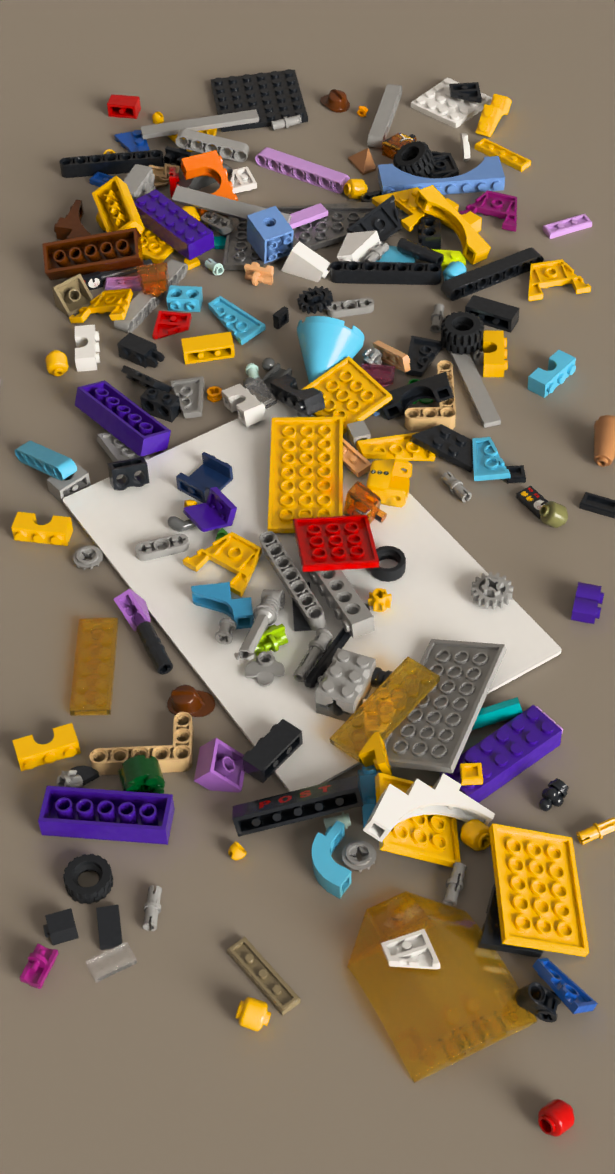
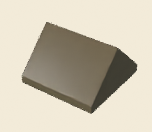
[52,274,94,317]

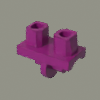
[20,944,59,989]

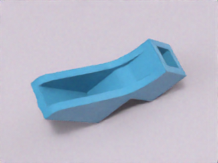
[191,582,254,630]
[358,765,380,829]

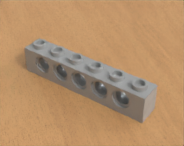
[306,570,375,638]

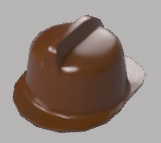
[320,89,350,113]
[167,685,215,717]

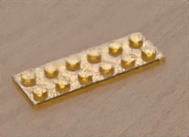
[70,618,119,716]
[329,657,440,764]

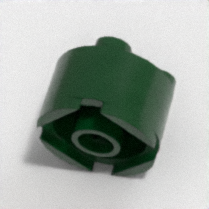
[118,755,165,794]

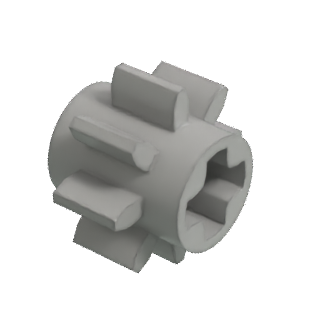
[362,348,383,369]
[56,770,83,788]

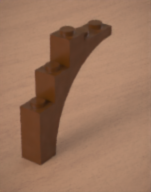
[54,200,92,240]

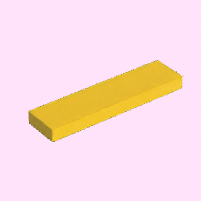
[474,138,531,172]

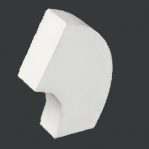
[460,133,470,161]

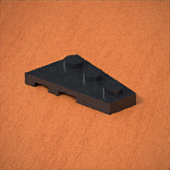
[405,336,443,377]
[121,365,172,393]

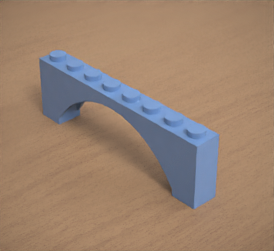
[378,156,505,195]

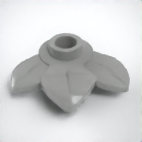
[244,651,285,687]

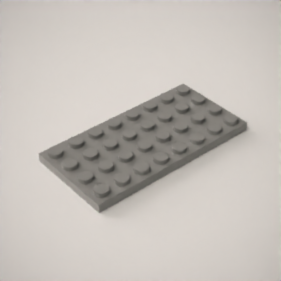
[383,639,506,773]

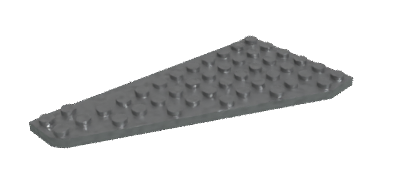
[223,201,409,270]

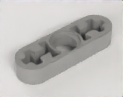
[201,211,234,235]
[327,298,374,318]
[135,534,189,561]

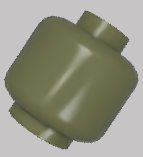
[540,501,568,528]

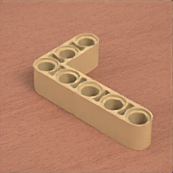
[404,360,456,431]
[89,712,194,775]

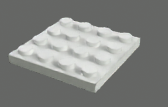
[411,77,492,129]

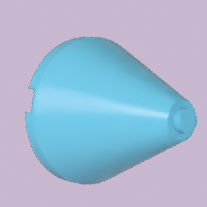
[297,316,365,384]

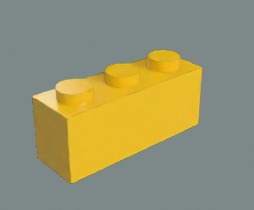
[181,332,235,365]

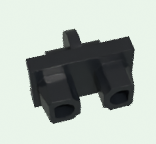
[164,146,191,168]

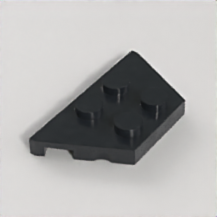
[427,151,459,178]
[346,195,402,242]
[410,424,473,473]

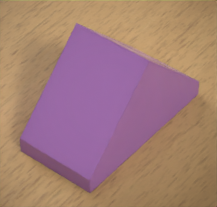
[114,589,151,632]

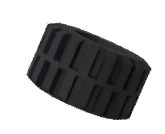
[393,141,435,177]
[441,311,484,355]

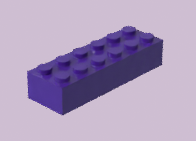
[134,189,214,261]
[75,380,171,457]
[440,705,562,803]
[38,786,175,845]

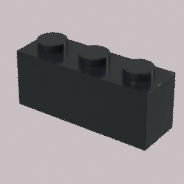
[465,295,519,333]
[242,719,303,783]

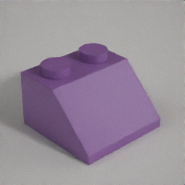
[194,738,245,793]

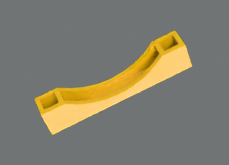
[415,185,491,265]

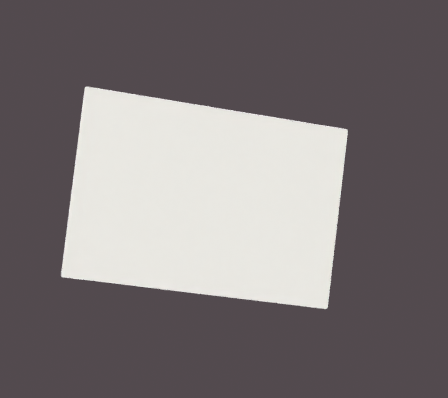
[63,400,562,792]

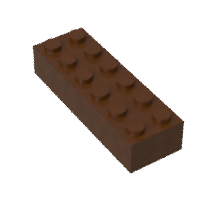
[43,228,144,280]

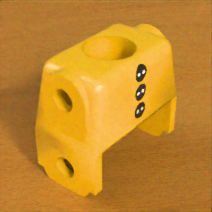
[365,459,412,507]

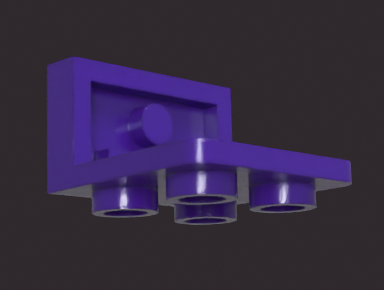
[183,487,237,532]

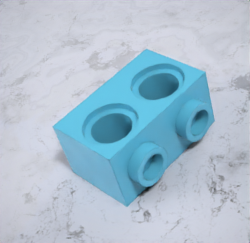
[166,285,203,312]

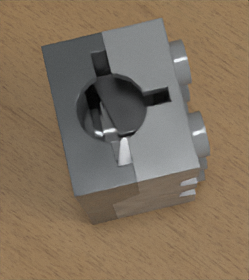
[315,648,376,724]

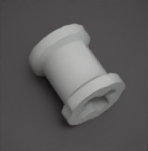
[215,618,237,644]

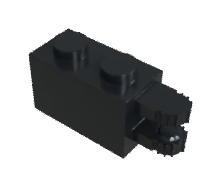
[117,332,165,368]

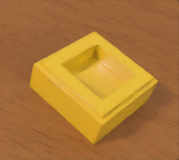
[460,763,483,785]

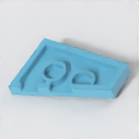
[472,437,511,481]

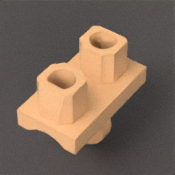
[244,262,274,286]

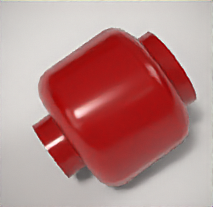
[538,1099,575,1137]

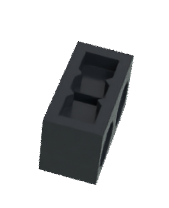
[418,217,441,250]
[140,386,181,423]
[108,457,150,491]

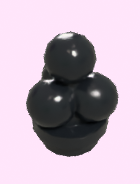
[539,778,569,811]

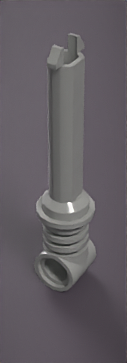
[234,589,285,661]

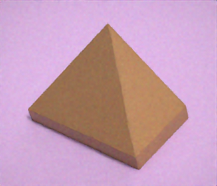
[348,148,376,175]

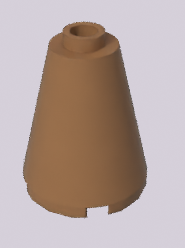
[594,415,615,467]

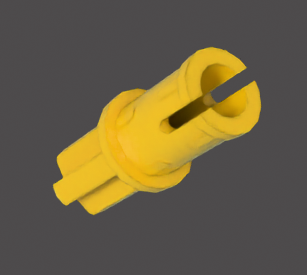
[576,817,615,845]

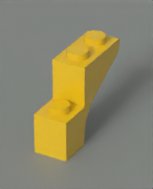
[475,94,512,137]

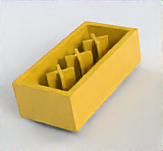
[92,176,145,233]

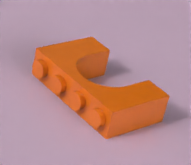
[181,150,238,218]

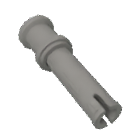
[293,628,333,682]

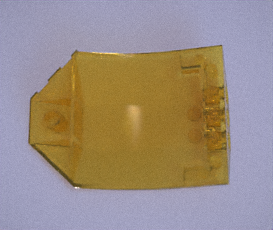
[347,891,537,1083]

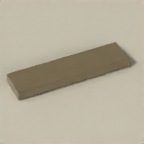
[227,936,301,1016]

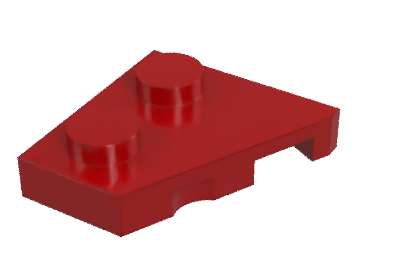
[169,167,179,200]
[152,311,192,340]

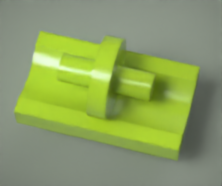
[254,624,288,656]

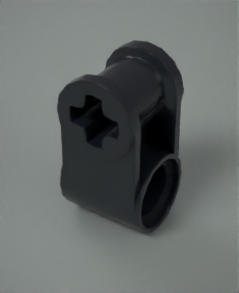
[515,982,562,1023]

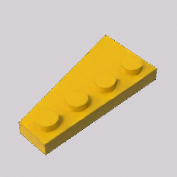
[356,432,436,462]

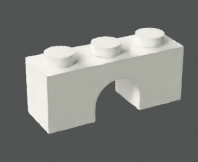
[75,325,100,372]
[221,383,266,427]

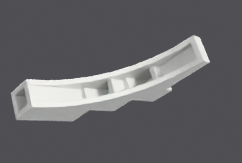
[363,773,495,842]

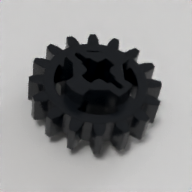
[297,286,333,314]

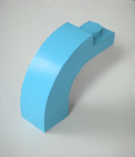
[312,820,352,899]

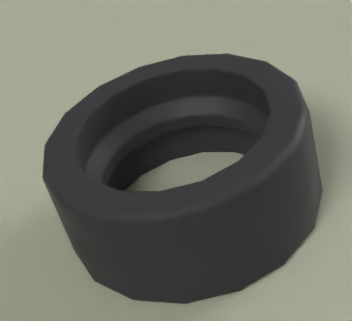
[370,546,406,582]

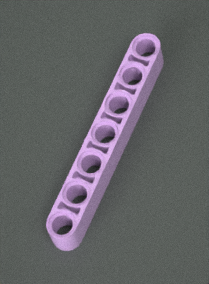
[255,147,350,194]

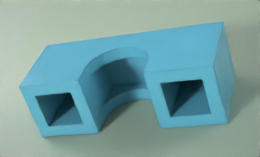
[528,350,576,398]

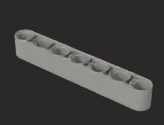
[367,84,402,148]
[114,259,188,333]
[259,531,327,631]

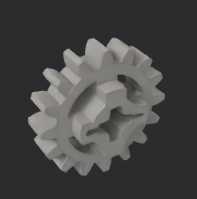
[471,572,513,609]

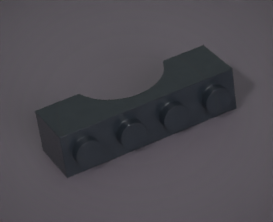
[382,371,454,420]
[270,374,326,416]

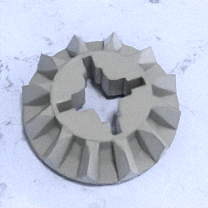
[73,545,103,570]
[342,840,376,873]

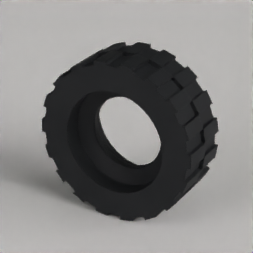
[63,854,113,904]

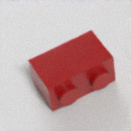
[107,94,141,119]

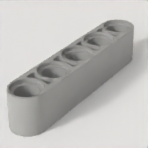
[175,129,249,162]

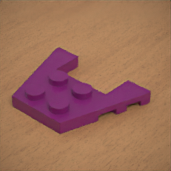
[459,190,517,232]

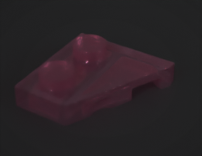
[361,363,396,387]

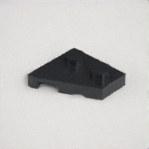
[449,82,482,103]

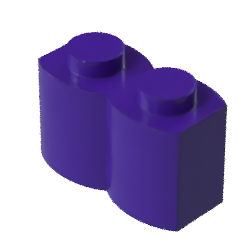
[571,582,604,624]

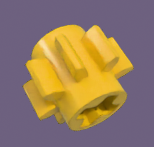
[368,588,391,612]

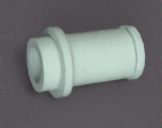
[205,258,224,275]
[245,363,261,383]
[323,812,351,831]

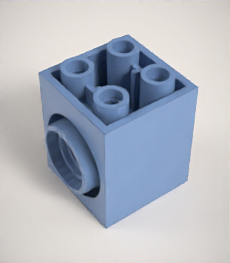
[247,206,294,264]

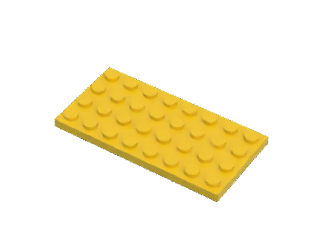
[268,417,343,533]

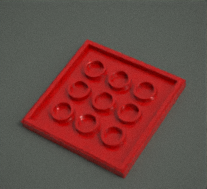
[293,515,379,572]

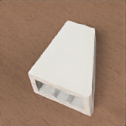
[337,230,381,262]
[281,241,331,282]

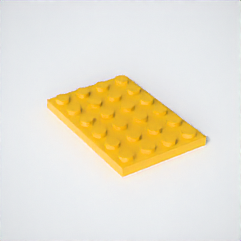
[489,823,589,957]

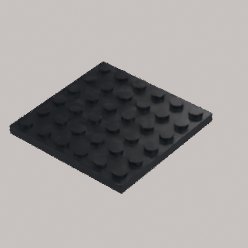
[210,69,308,132]

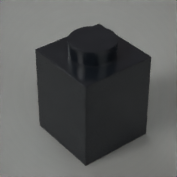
[43,908,79,945]

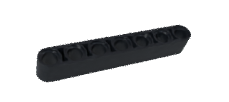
[59,150,164,178]
[441,247,544,301]
[330,261,442,285]

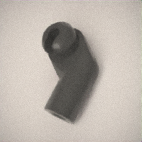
[168,516,196,532]

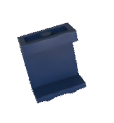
[176,452,233,503]

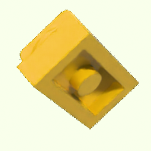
[359,731,392,775]

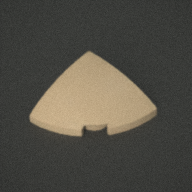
[149,164,180,187]

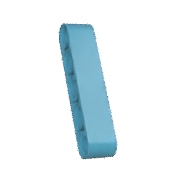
[15,441,77,481]

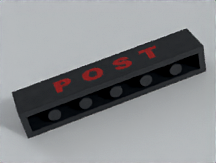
[232,775,363,837]

